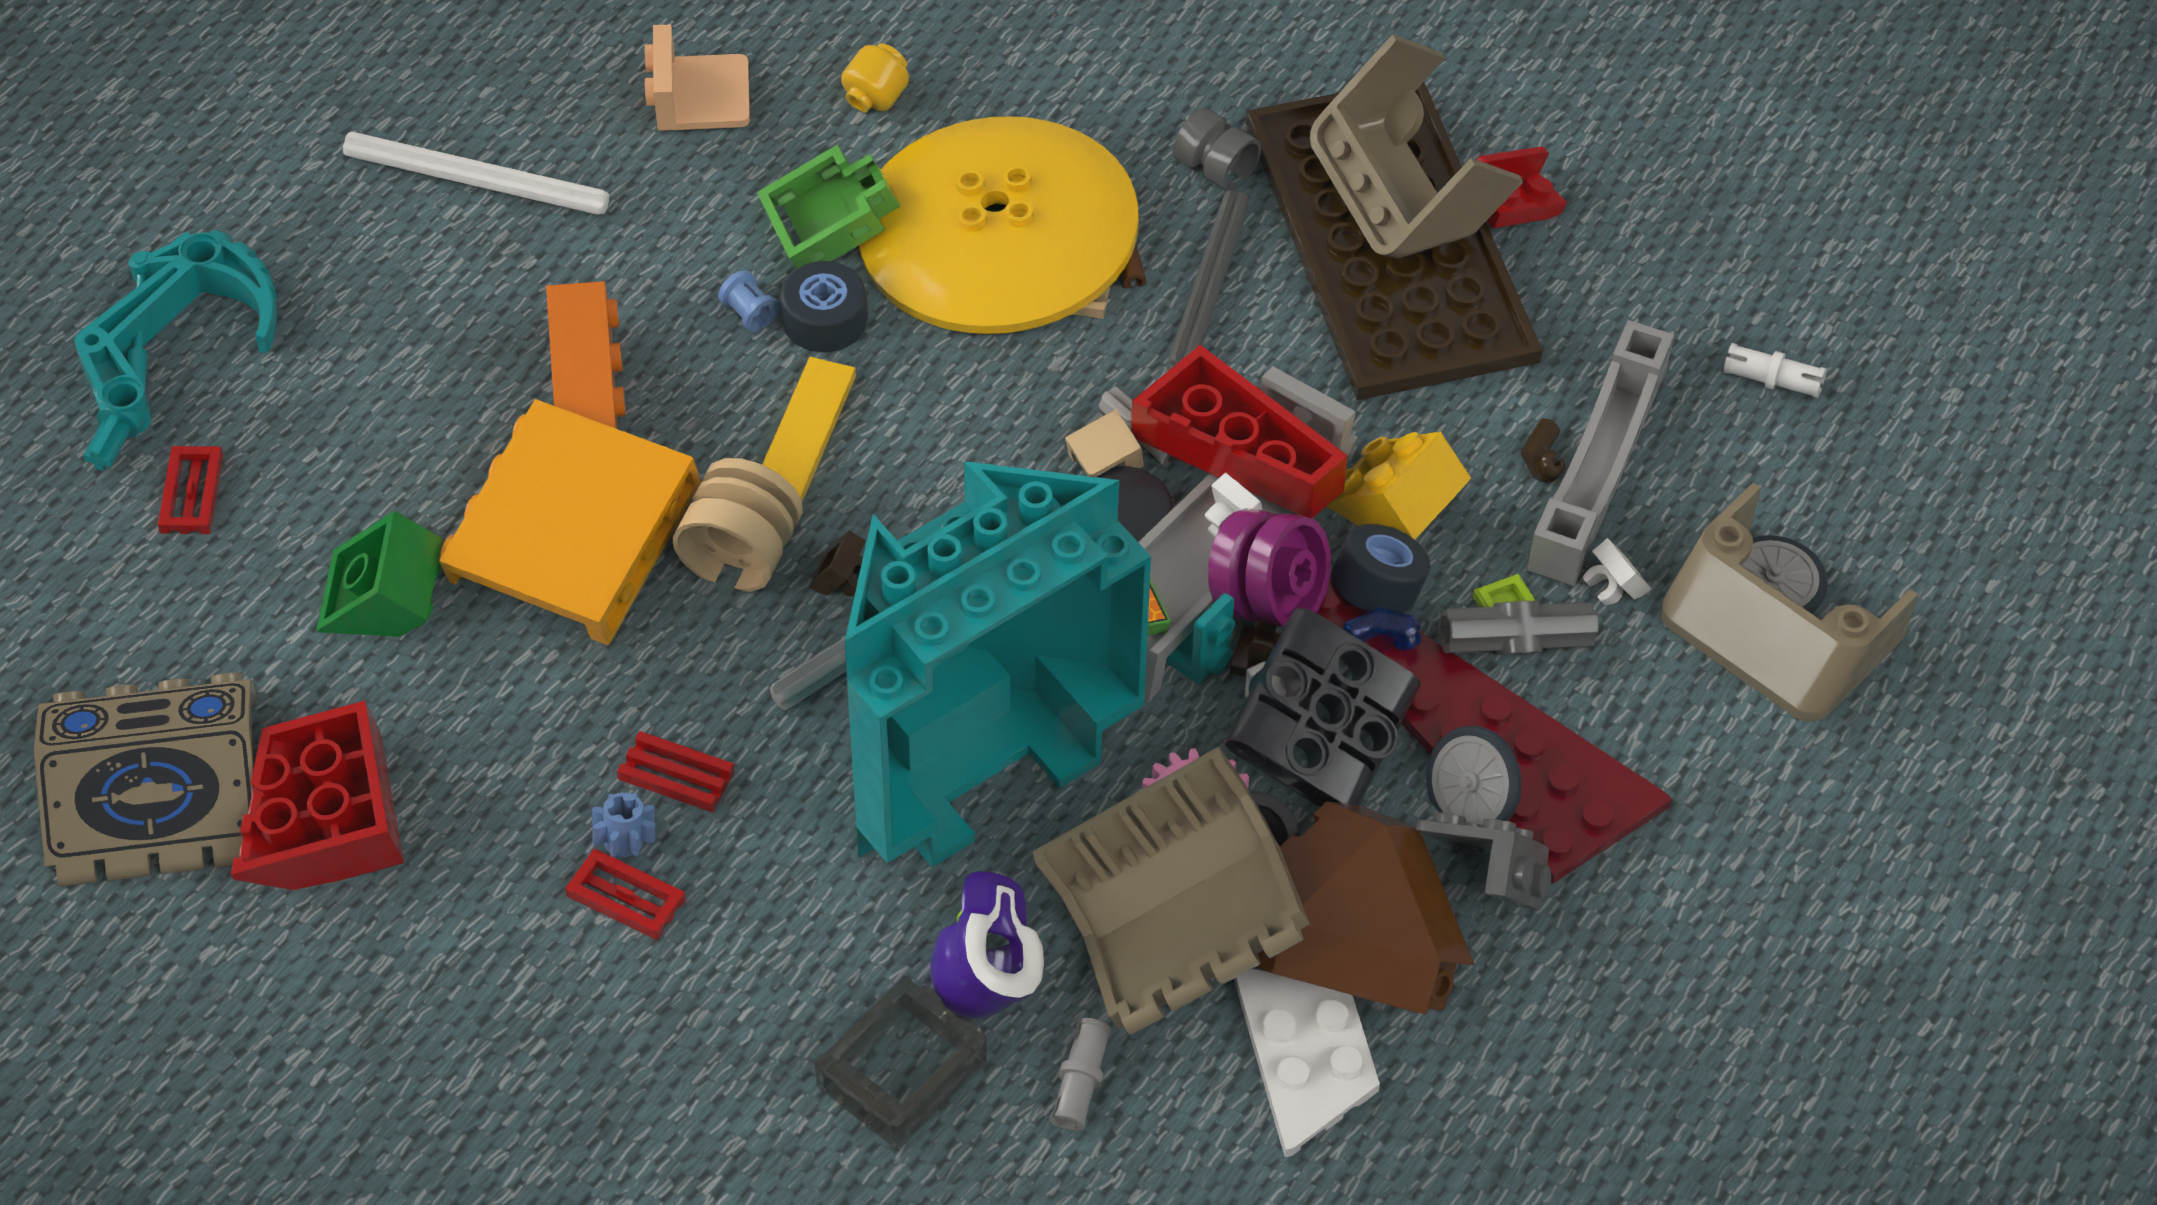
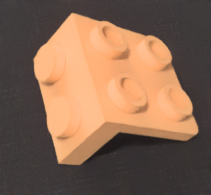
[645,24,750,131]

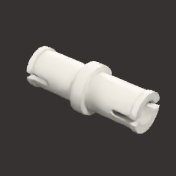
[1724,343,1827,398]

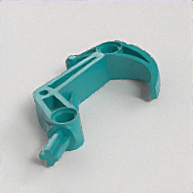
[74,230,278,471]

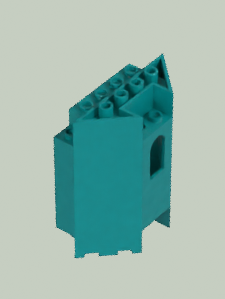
[845,461,1151,867]

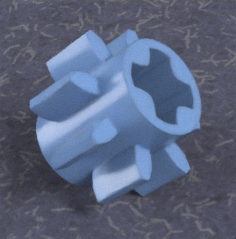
[592,793,655,857]

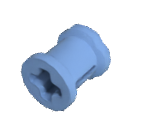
[718,270,781,333]

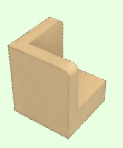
[1065,409,1144,477]

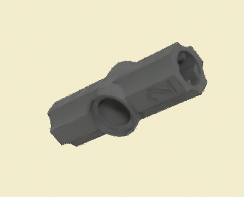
[1438,601,1598,655]

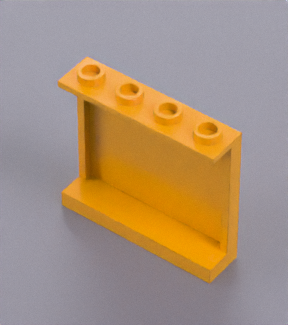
[439,399,701,645]

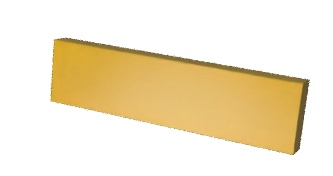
[762,356,856,502]

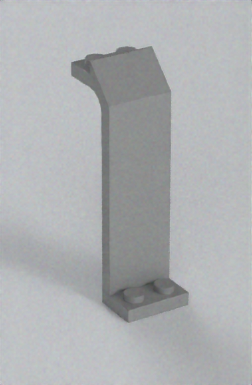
[1139,366,1358,702]

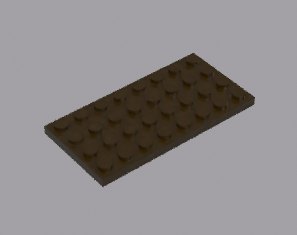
[1246,82,1543,400]

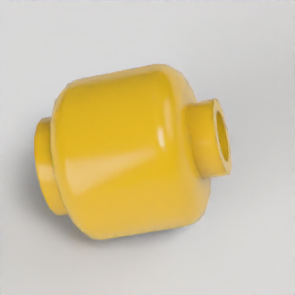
[841,43,909,113]

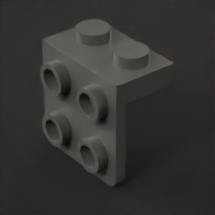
[1415,812,1551,910]

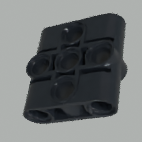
[1224,608,1421,807]

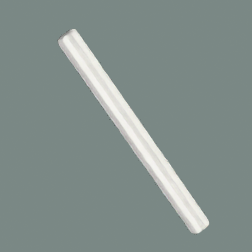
[343,132,609,214]

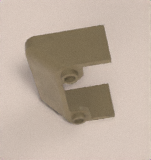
[1310,34,1523,259]
[1661,483,1918,722]

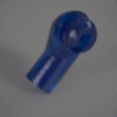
[1343,608,1421,651]

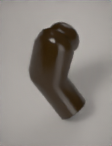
[1521,418,1565,483]

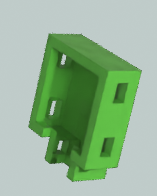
[757,144,900,269]

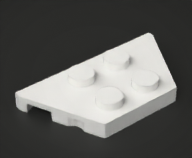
[1234,969,1380,1157]

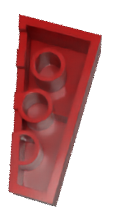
[1131,345,1347,519]

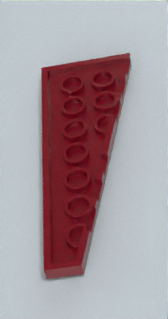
[1316,573,1672,884]

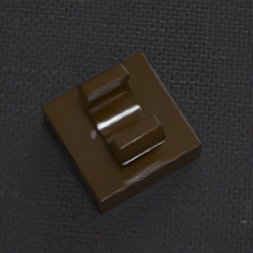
[809,530,865,597]
[1230,621,1280,677]

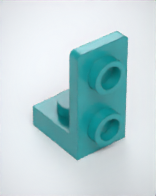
[1166,593,1235,685]

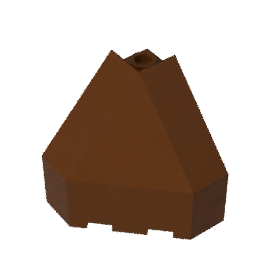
[1256,801,1474,1015]

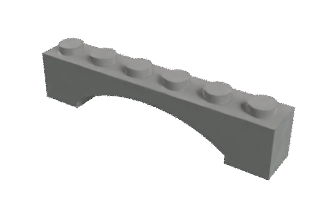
[1527,320,1674,586]

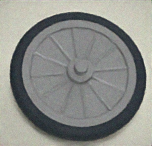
[1742,535,1828,613]
[1426,726,1522,825]

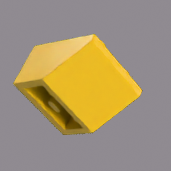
[1327,431,1471,540]

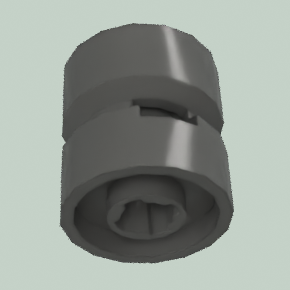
[1173,107,1262,191]

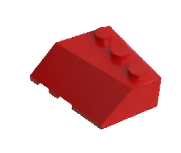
[230,700,404,890]

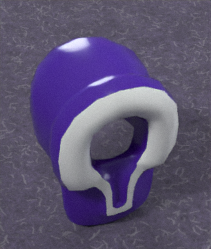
[930,871,1044,1019]

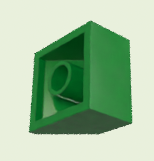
[316,511,443,637]

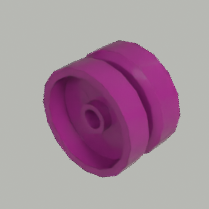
[1208,508,1331,627]

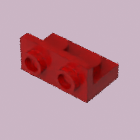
[1477,146,1567,228]

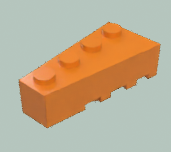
[546,281,627,433]

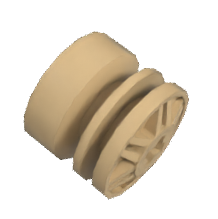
[673,458,803,592]

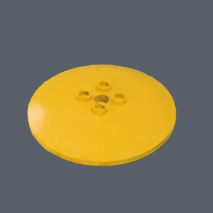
[859,116,1139,334]

